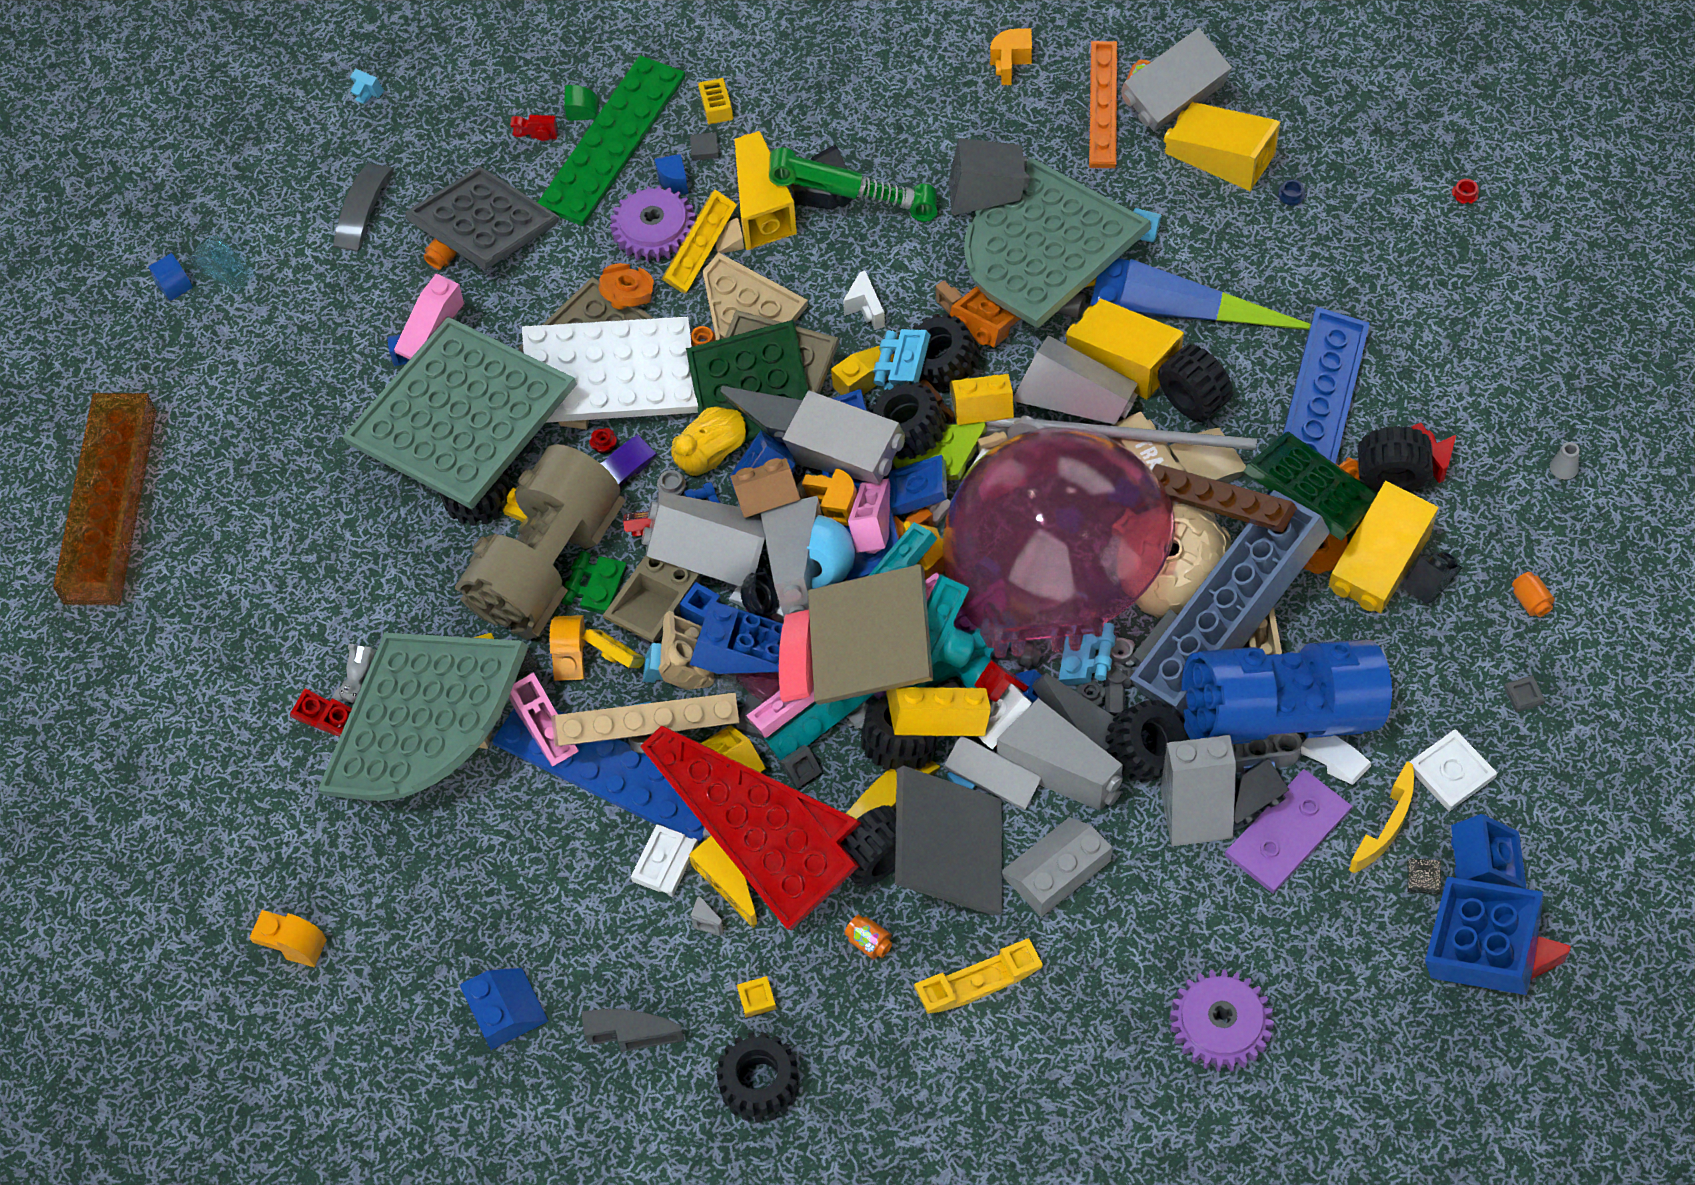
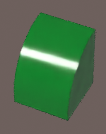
[564,85,599,121]

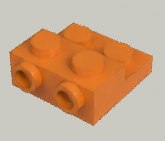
[950,286,1021,348]

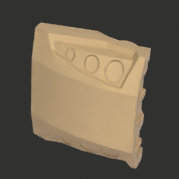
[658,611,715,690]

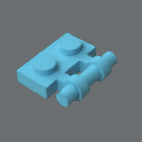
[873,329,931,386]
[1059,623,1116,685]

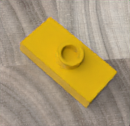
[582,629,645,668]

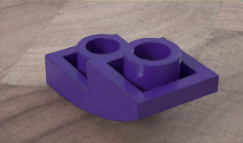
[601,434,658,487]

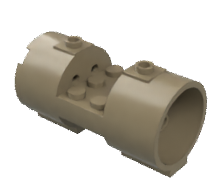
[455,444,626,640]

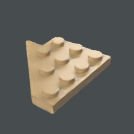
[703,252,808,340]

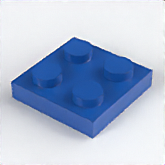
[889,454,947,516]

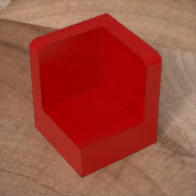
[974,660,1029,703]

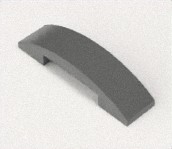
[333,163,394,252]

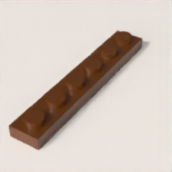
[1141,463,1297,533]

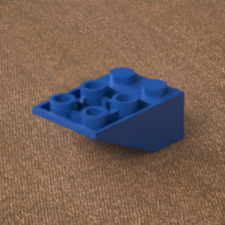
[690,600,783,674]

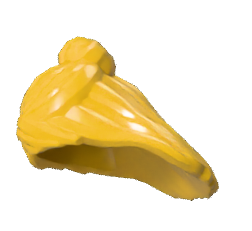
[671,407,746,476]

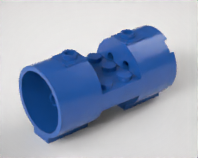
[1181,639,1392,744]

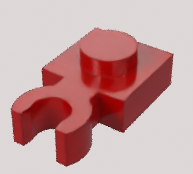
[510,115,558,141]

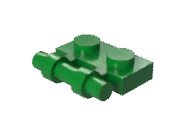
[561,551,627,614]

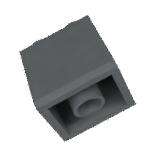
[949,138,1029,215]

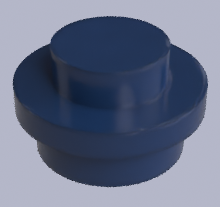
[1278,179,1306,205]

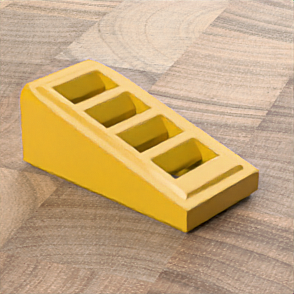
[698,78,733,125]

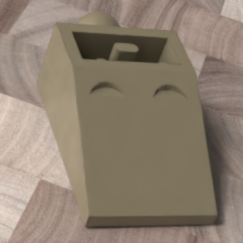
[603,555,702,643]

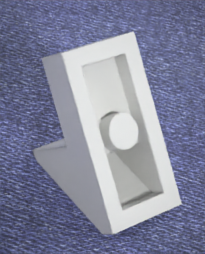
[843,271,885,330]

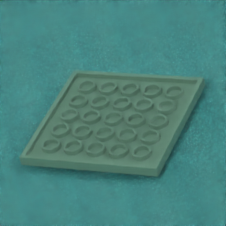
[343,317,577,509]

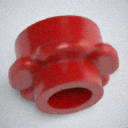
[1452,179,1479,204]
[589,428,617,453]

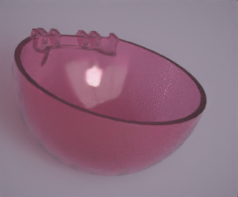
[942,427,1175,659]

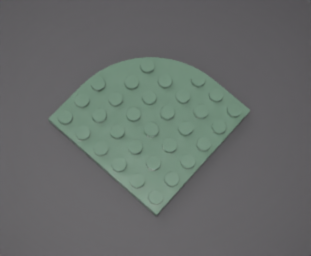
[964,158,1151,328]
[317,632,529,801]

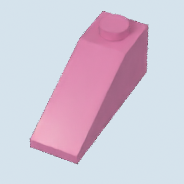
[394,273,464,359]
[848,478,890,553]
[509,672,579,767]

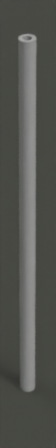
[978,417,1257,450]

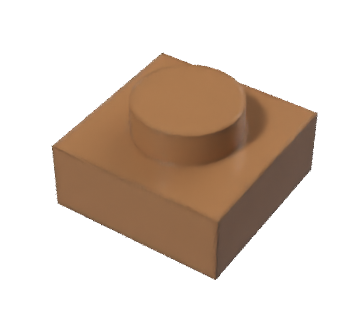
[935,280,962,314]

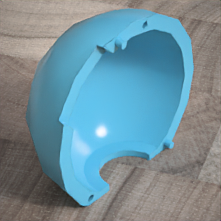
[807,515,855,589]

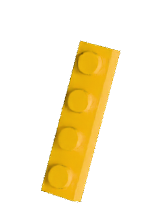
[661,190,737,294]

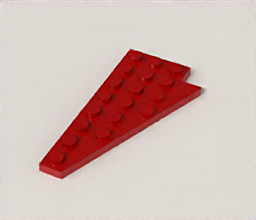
[640,726,861,931]

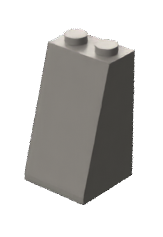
[1121,27,1232,132]
[1013,335,1138,425]
[782,390,905,485]
[642,491,765,587]
[761,496,822,618]
[997,698,1123,811]
[1160,735,1236,847]

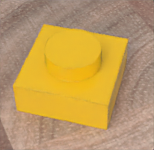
[737,976,776,1018]

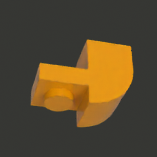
[990,28,1032,85]
[802,469,858,526]
[550,615,586,681]
[249,910,327,968]

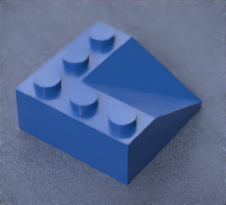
[1425,876,1544,995]

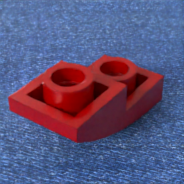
[290,688,352,737]

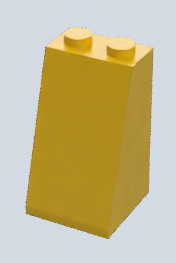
[1163,102,1280,191]
[734,131,797,250]
[1065,299,1184,400]
[1328,481,1439,614]

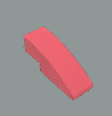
[779,609,813,702]

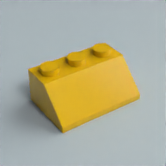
[886,687,991,736]

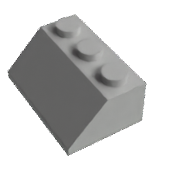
[1002,817,1112,917]

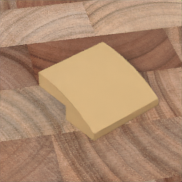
[1169,428,1246,483]

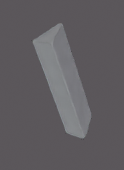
[943,736,1041,811]

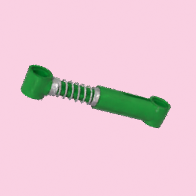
[769,147,937,222]

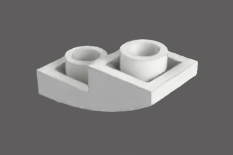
[1301,735,1371,785]

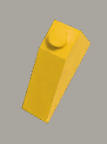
[831,345,895,395]
[689,836,757,928]

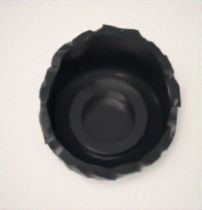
[740,572,779,618]

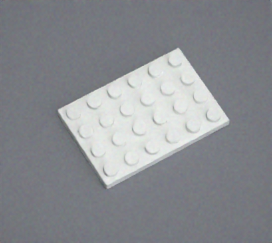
[522,317,698,423]

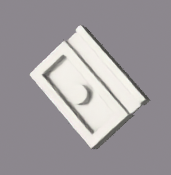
[631,824,698,897]

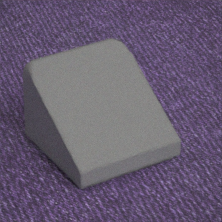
[690,896,724,936]

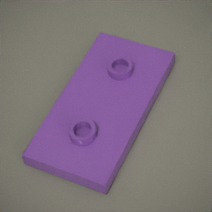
[1225,769,1353,894]

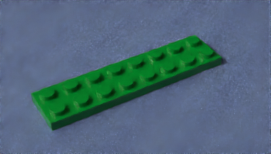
[537,55,686,227]

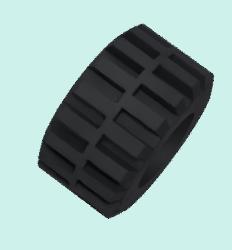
[912,313,980,391]
[1158,344,1234,422]
[869,382,947,460]
[1358,426,1433,493]
[439,469,513,526]
[861,695,939,772]
[1105,700,1190,783]
[841,805,896,887]
[716,1032,800,1123]

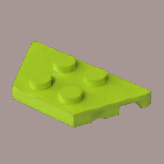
[892,422,987,481]

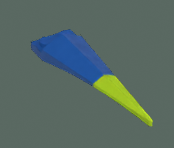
[1090,258,1310,330]

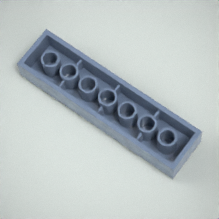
[1130,490,1330,721]

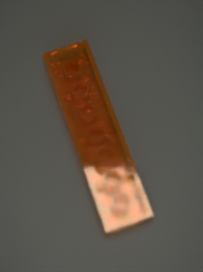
[53,393,157,605]

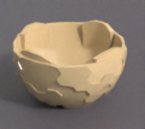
[1117,504,1231,618]

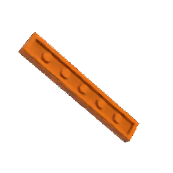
[1089,41,1117,168]

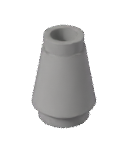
[1549,442,1579,479]

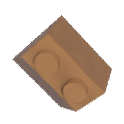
[730,458,800,518]

